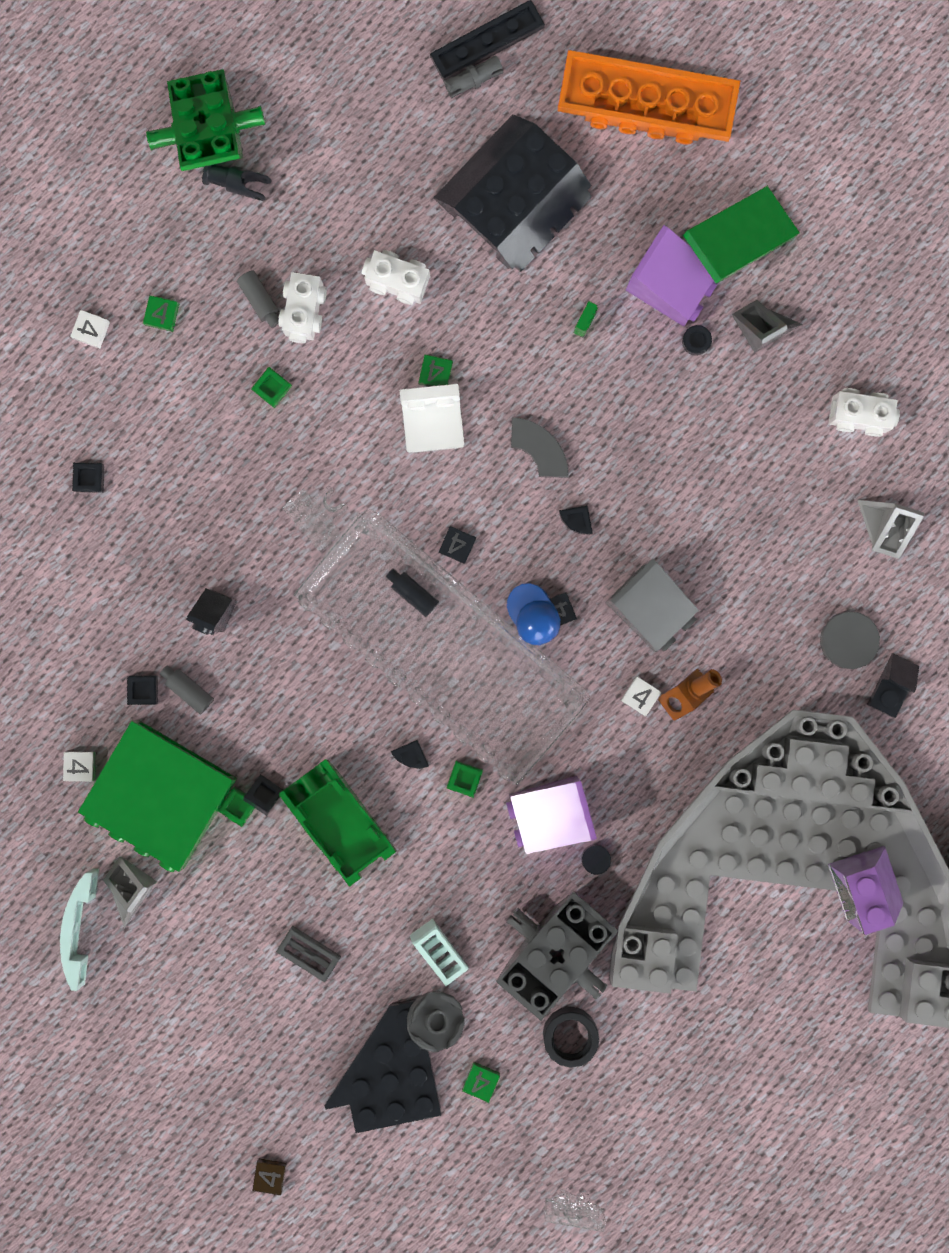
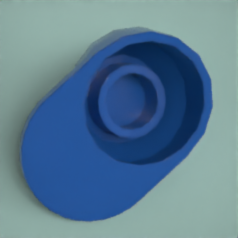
[507,583,560,645]

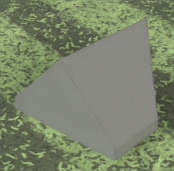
[858,500,924,559]
[103,857,157,929]

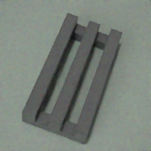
[276,925,341,983]

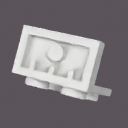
[399,384,464,453]

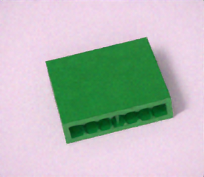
[78,719,237,872]

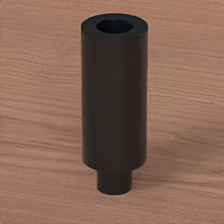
[386,568,439,618]

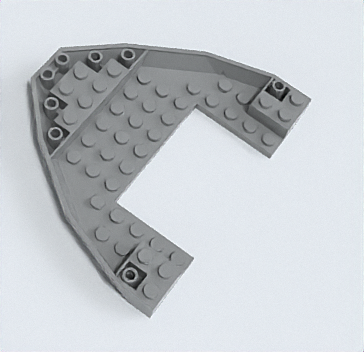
[609,710,949,1028]

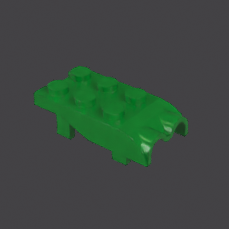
[279,759,397,887]

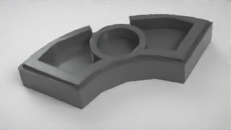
[511,417,568,478]

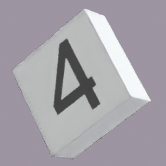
[70,310,110,349]
[620,676,661,717]
[63,751,96,782]

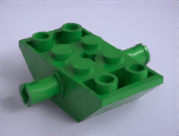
[146,69,266,171]

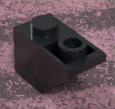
[186,588,237,635]

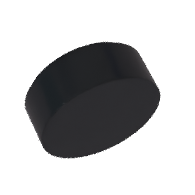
[682,325,712,356]
[581,844,611,875]

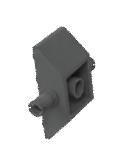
[496,891,618,1021]

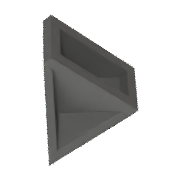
[732,300,803,353]

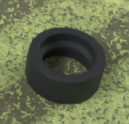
[543,1006,599,1068]

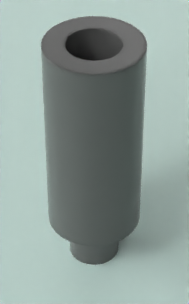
[237,270,279,328]
[160,665,214,715]

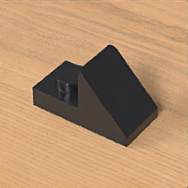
[867,653,919,718]

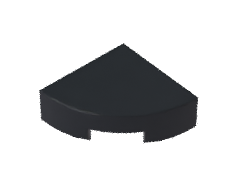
[559,505,593,535]
[391,739,429,769]

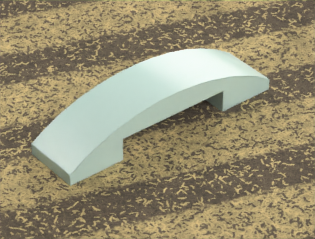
[60,868,99,991]

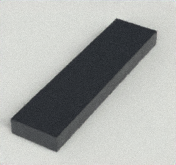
[430,0,545,82]

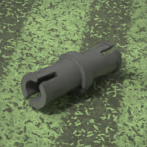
[444,55,504,99]

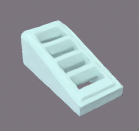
[410,919,469,986]

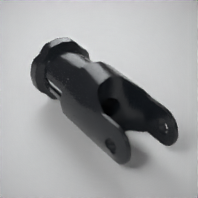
[202,164,272,201]

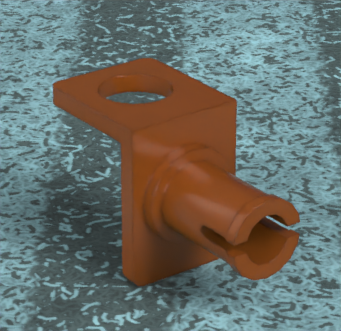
[658,669,722,721]

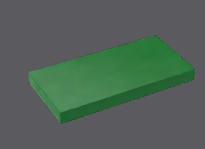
[683,185,800,284]

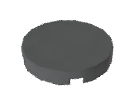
[820,612,880,669]
[407,991,465,1052]

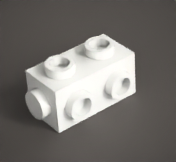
[362,250,430,305]
[279,272,327,343]
[828,388,900,437]

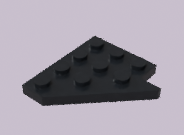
[324,998,442,1133]

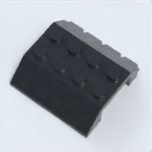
[434,114,592,272]

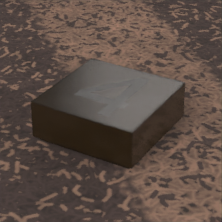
[252,1158,287,1195]

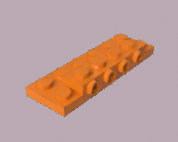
[557,50,741,145]

